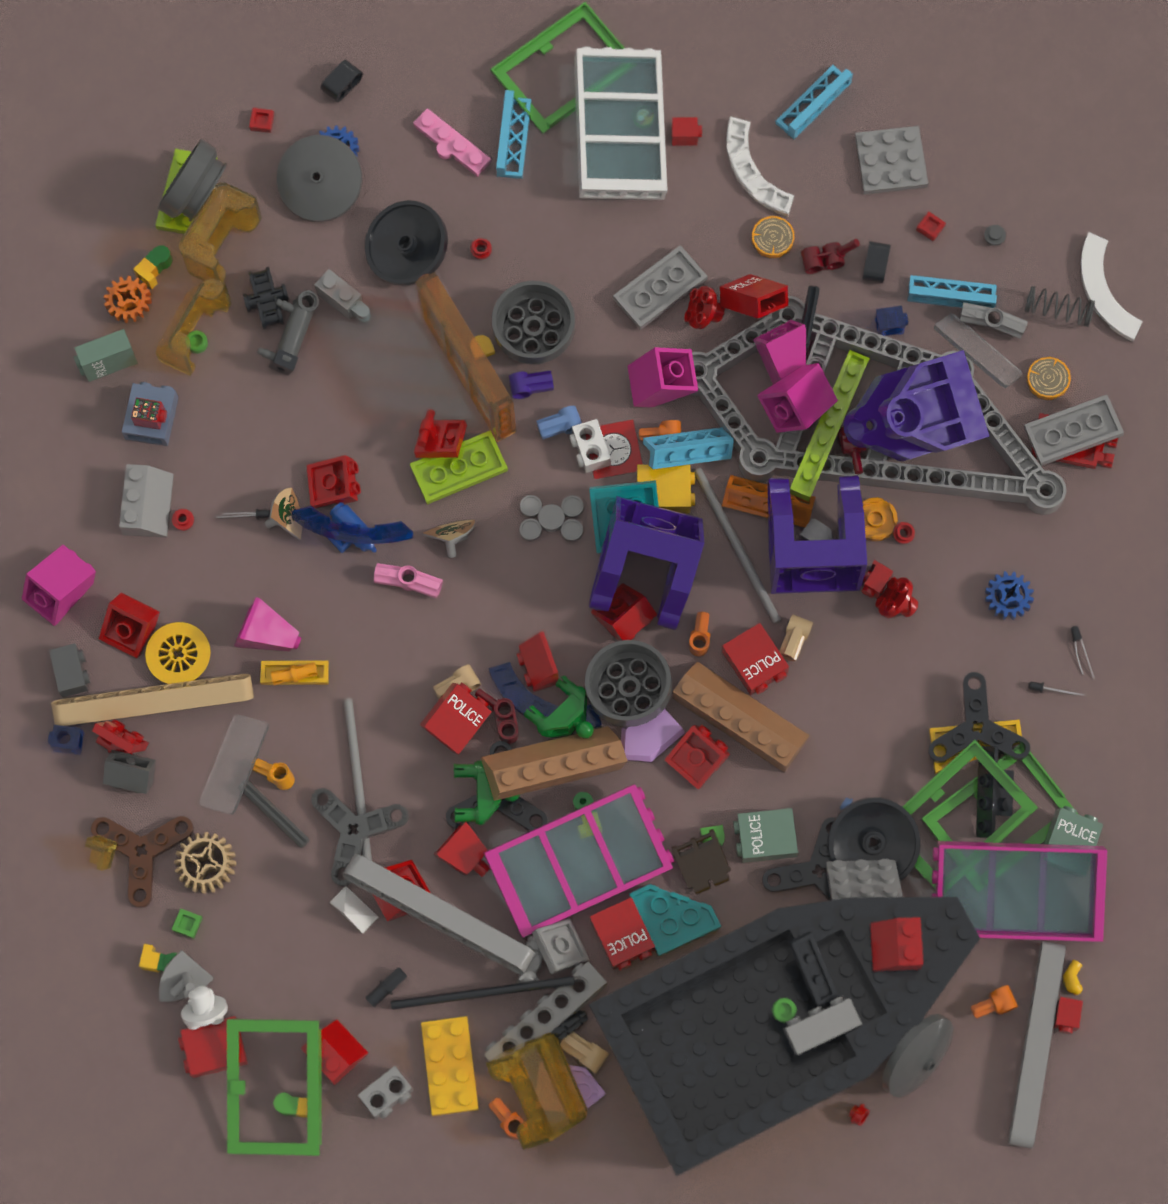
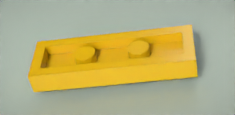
[260,661,329,685]

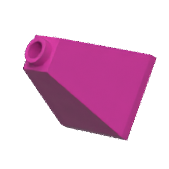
[234,597,302,652]

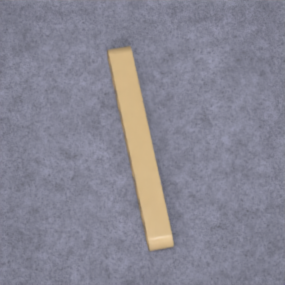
[51,674,254,726]

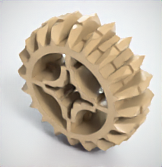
[174,832,237,894]

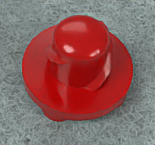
[684,286,725,330]
[875,577,918,618]

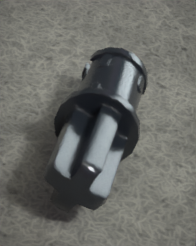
[365,967,407,1008]

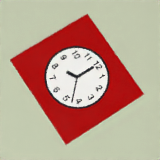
[585,419,643,480]

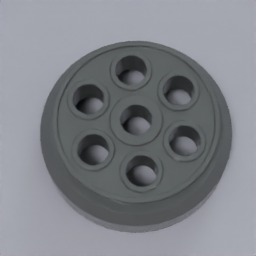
[157,139,227,222]
[492,281,575,365]
[585,640,672,727]

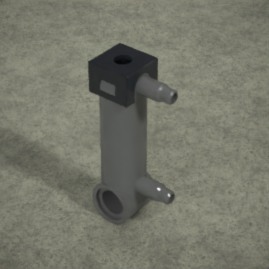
[257,290,319,376]

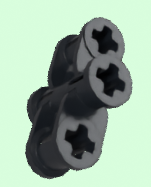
[243,267,290,330]

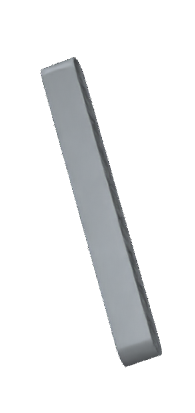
[343,854,535,975]
[1008,941,1066,1149]

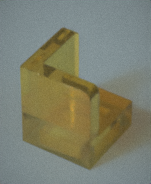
[85,835,117,871]

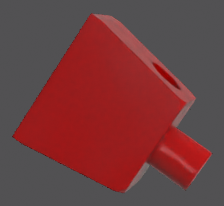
[433,822,490,877]

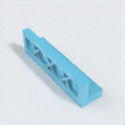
[775,65,853,139]
[496,90,531,179]
[907,275,997,308]
[643,427,734,469]

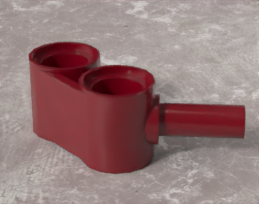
[801,239,860,274]
[837,426,866,475]
[474,688,519,745]

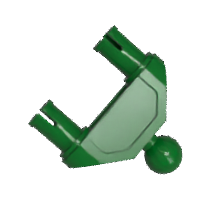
[524,675,594,739]
[453,761,520,825]

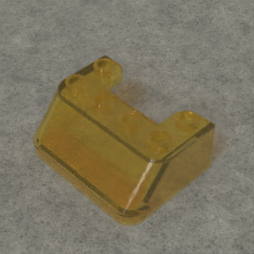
[485,1033,587,1150]

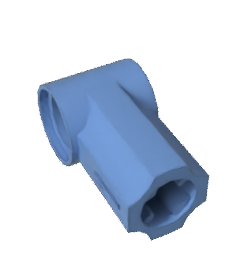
[536,406,582,440]

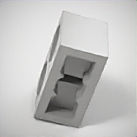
[358,1066,413,1120]

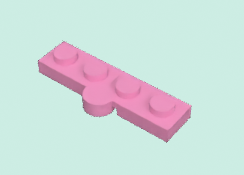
[413,108,491,177]

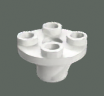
[181,986,228,1030]

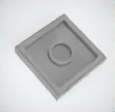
[532,919,589,974]

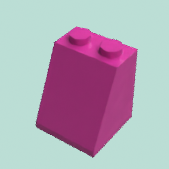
[753,320,806,384]
[627,347,698,408]
[757,363,838,433]
[22,545,96,626]

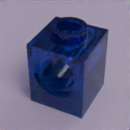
[874,306,908,336]
[48,725,84,755]

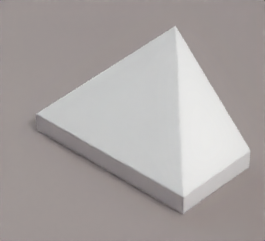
[330,886,379,934]

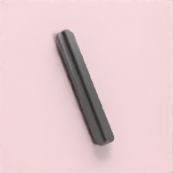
[239,780,309,848]

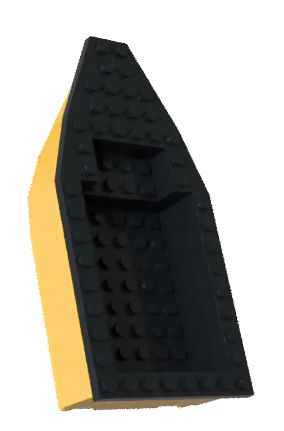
[589,897,980,1177]

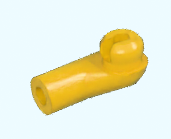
[1063,959,1083,995]

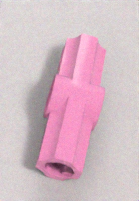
[374,563,443,599]

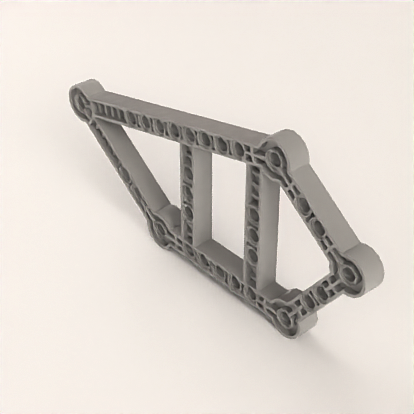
[690,296,1066,515]

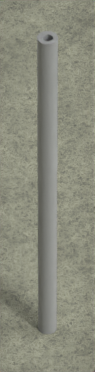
[694,468,781,624]
[343,698,372,861]

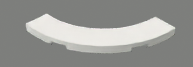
[726,116,794,217]
[1081,232,1143,342]

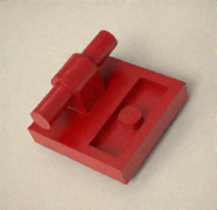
[414,409,467,458]
[92,719,149,755]

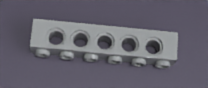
[484,962,607,1078]

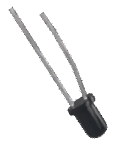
[216,509,270,520]
[1070,626,1095,679]
[1028,681,1085,696]

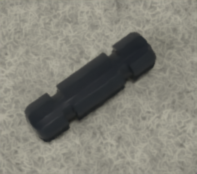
[552,1010,588,1041]

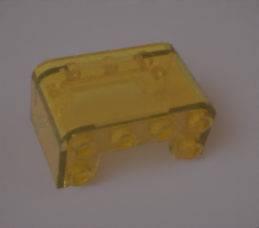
[179,182,262,289]

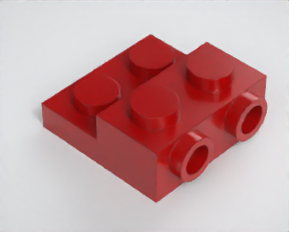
[306,455,361,509]
[665,725,730,790]

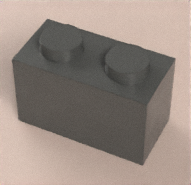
[49,643,91,698]
[103,750,156,794]

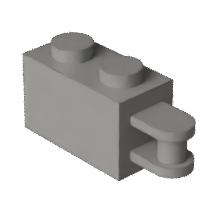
[315,269,371,323]

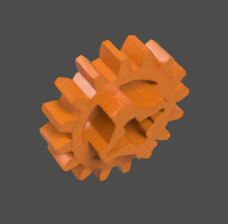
[104,276,152,323]

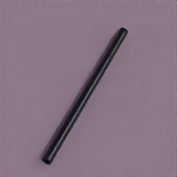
[391,976,575,1010]

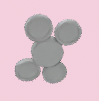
[519,495,583,541]

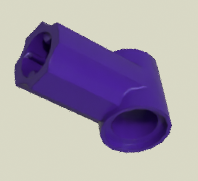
[509,370,554,399]

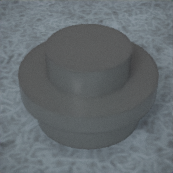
[984,225,1006,246]

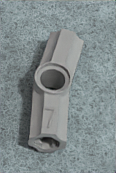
[960,302,1028,339]

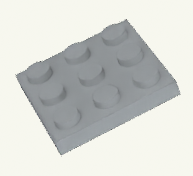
[855,126,928,195]
[826,859,903,900]

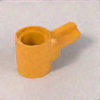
[251,758,295,790]

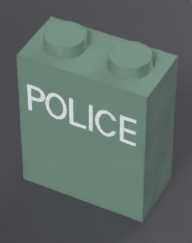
[73,329,138,382]
[1037,806,1104,877]
[733,808,798,863]

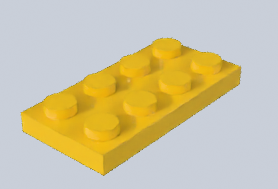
[421,1016,479,1116]

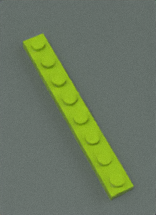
[790,350,870,502]

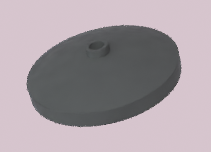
[277,135,363,222]
[882,1014,953,1098]

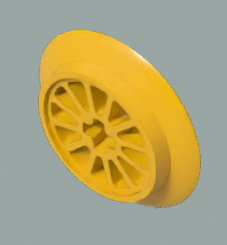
[145,622,210,684]

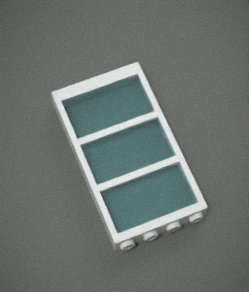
[574,47,667,200]

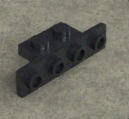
[976,746,1014,838]

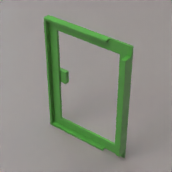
[491,2,637,133]
[902,740,1038,894]
[921,744,1078,892]
[227,1019,322,1156]

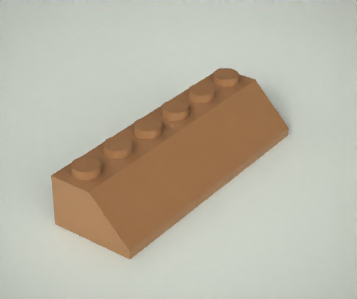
[672,662,810,773]
[481,726,627,801]

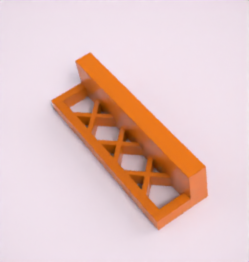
[722,475,816,527]

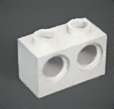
[569,419,611,473]

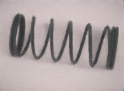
[1025,285,1095,327]

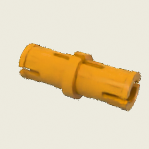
[271,662,318,686]

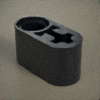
[321,60,363,102]
[862,241,891,284]

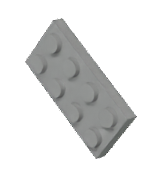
[613,245,708,330]
[1024,394,1124,466]

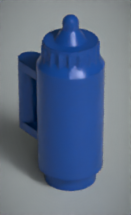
[324,502,377,553]

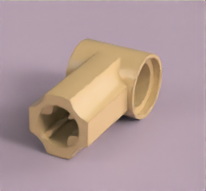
[779,614,814,662]
[433,664,481,699]
[559,1032,609,1074]

